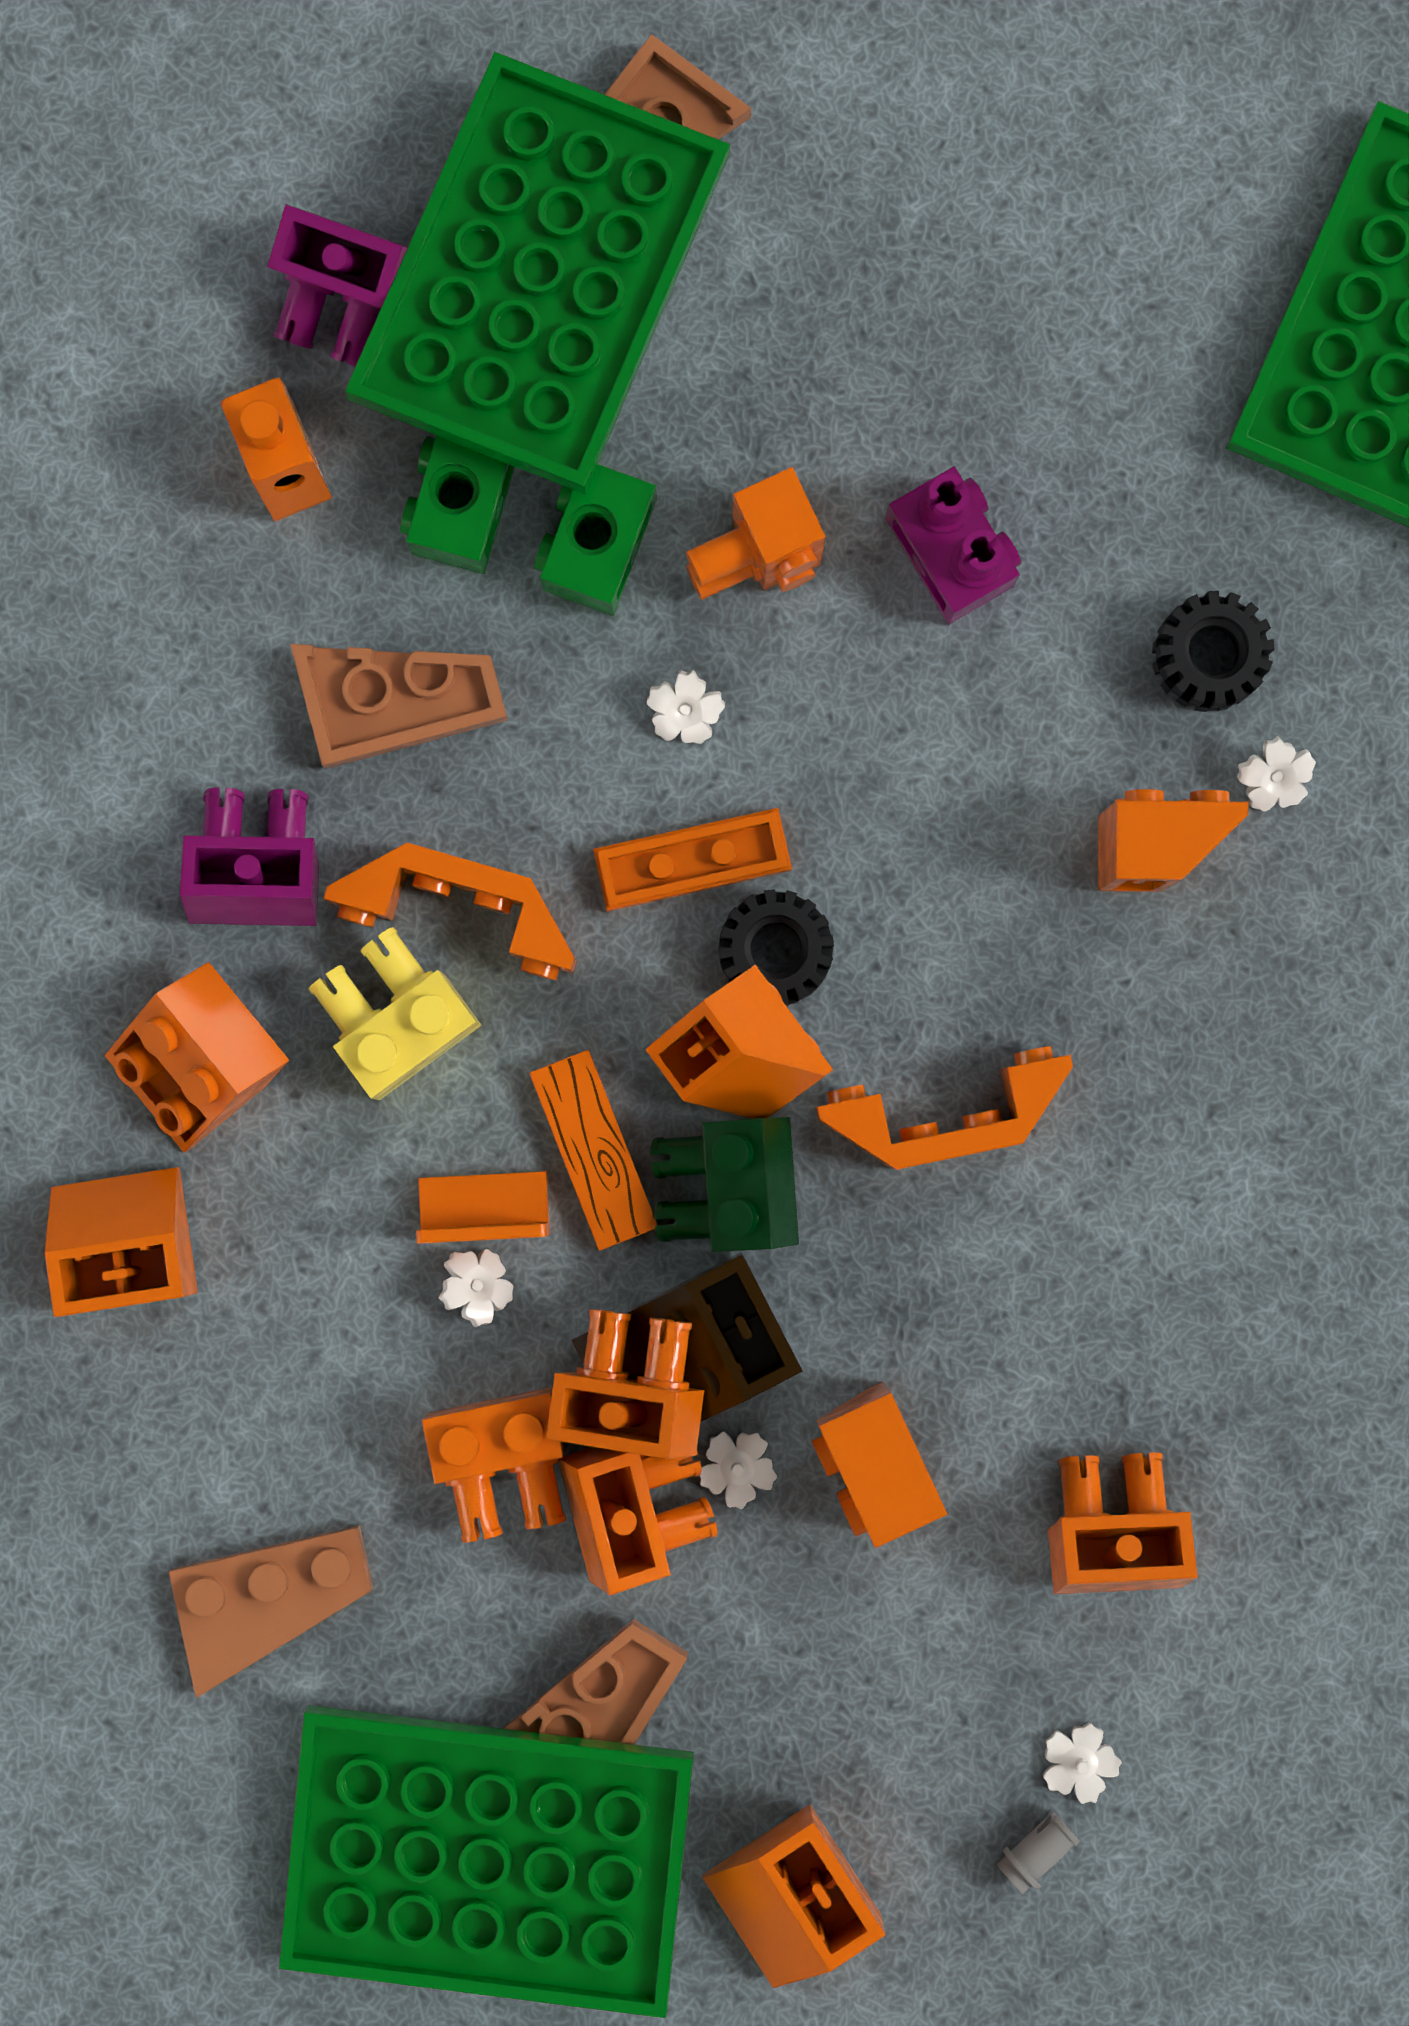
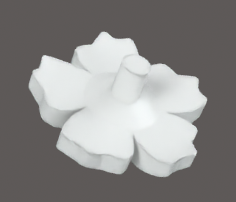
[647,670,725,744]
[1237,736,1316,812]
[439,1249,513,1327]
[700,1431,777,1509]
[1042,1722,1122,1804]

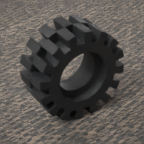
[1152,591,1275,712]
[719,889,834,1006]

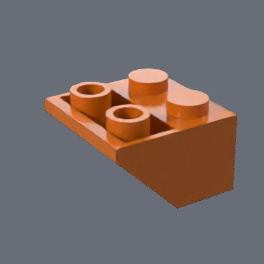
[1098,789,1248,892]
[104,962,290,1153]
[645,965,833,1119]
[44,1167,198,1317]
[702,1804,886,1988]

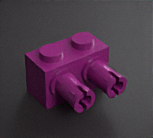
[267,204,408,367]
[885,466,1021,625]
[180,787,319,926]

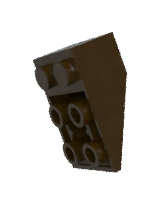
[571,1252,803,1422]

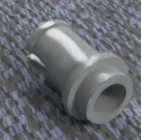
[997,1810,1081,1894]

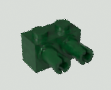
[650,1117,799,1252]

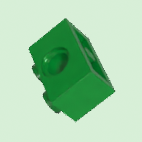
[400,436,515,574]
[534,464,657,616]

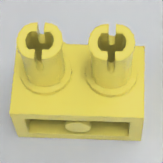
[309,927,482,1100]

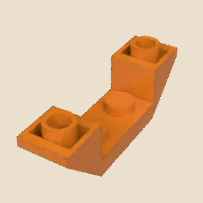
[323,842,577,981]
[815,1046,1073,1170]

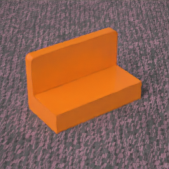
[416,1171,550,1244]

